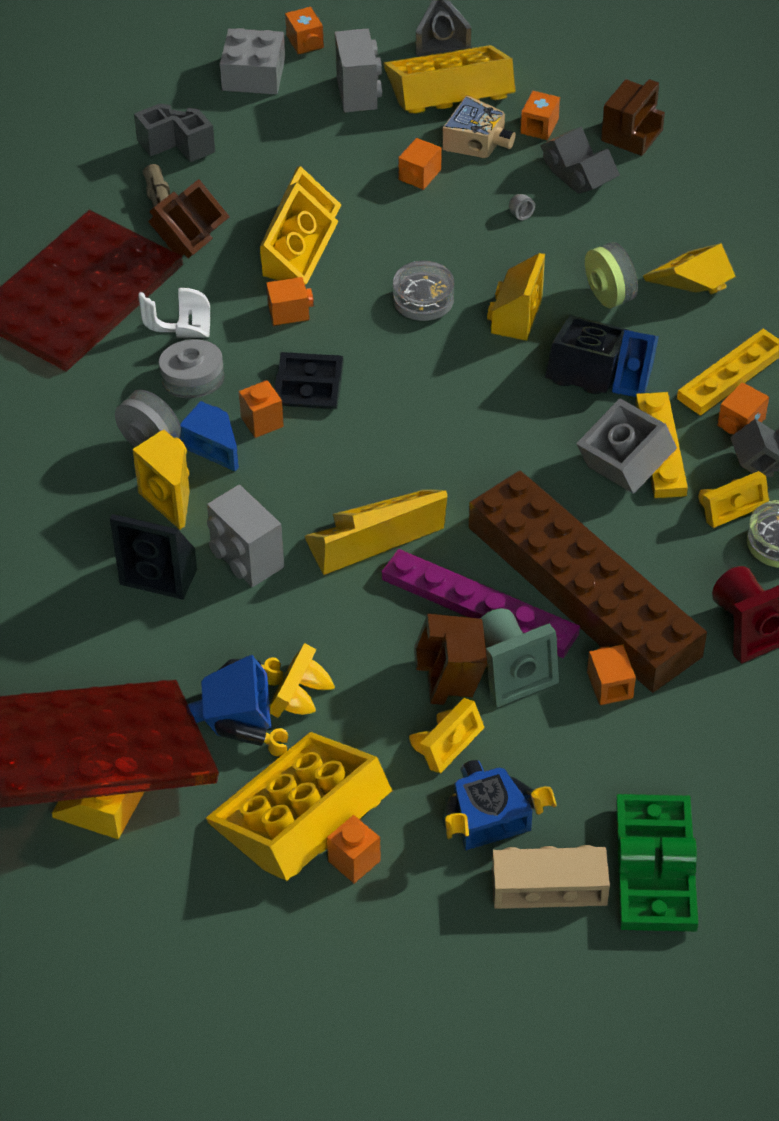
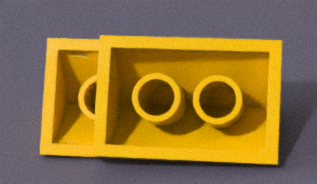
[260,166,341,285]
[305,489,448,575]

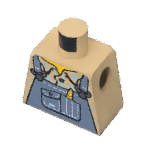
[443,95,516,158]

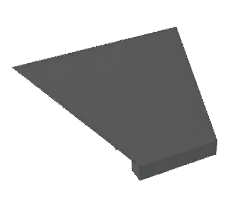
[416,0,471,57]

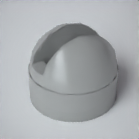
[509,194,535,220]

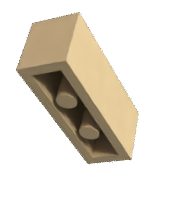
[492,845,610,909]

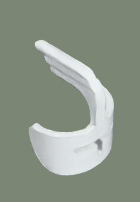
[139,288,210,338]

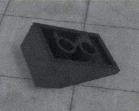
[545,315,630,394]
[110,514,197,600]

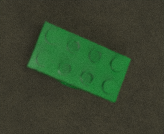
[616,794,699,932]

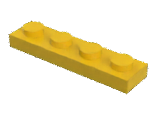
[677,328,779,416]
[635,392,688,498]

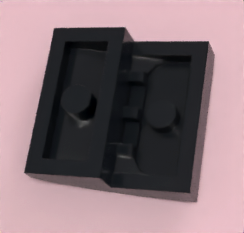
[275,352,344,409]

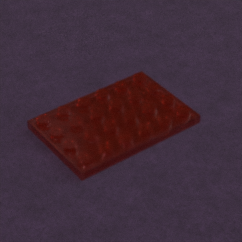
[0,210,183,372]
[0,680,219,808]

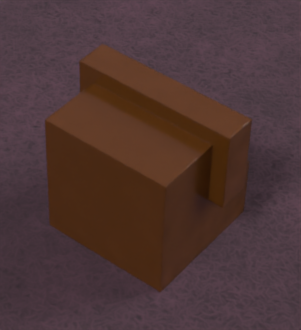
[601,79,665,156]
[148,179,230,259]
[414,614,487,705]

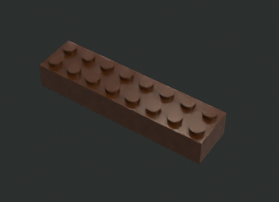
[469,470,707,693]

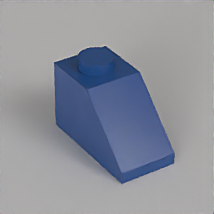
[612,330,659,397]
[179,401,239,472]

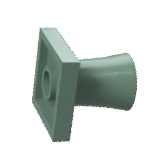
[480,609,559,708]

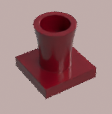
[712,566,779,664]

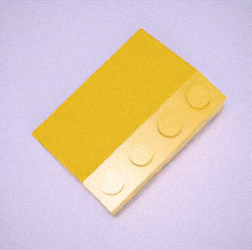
[384,45,516,113]
[206,732,392,881]

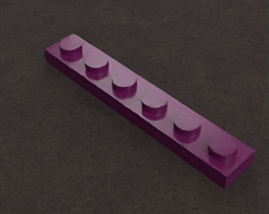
[382,549,580,658]

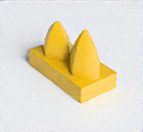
[698,471,770,528]
[270,643,335,718]
[409,698,485,774]

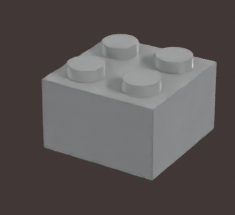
[220,28,285,94]
[335,28,382,113]
[576,398,677,494]
[207,484,284,587]

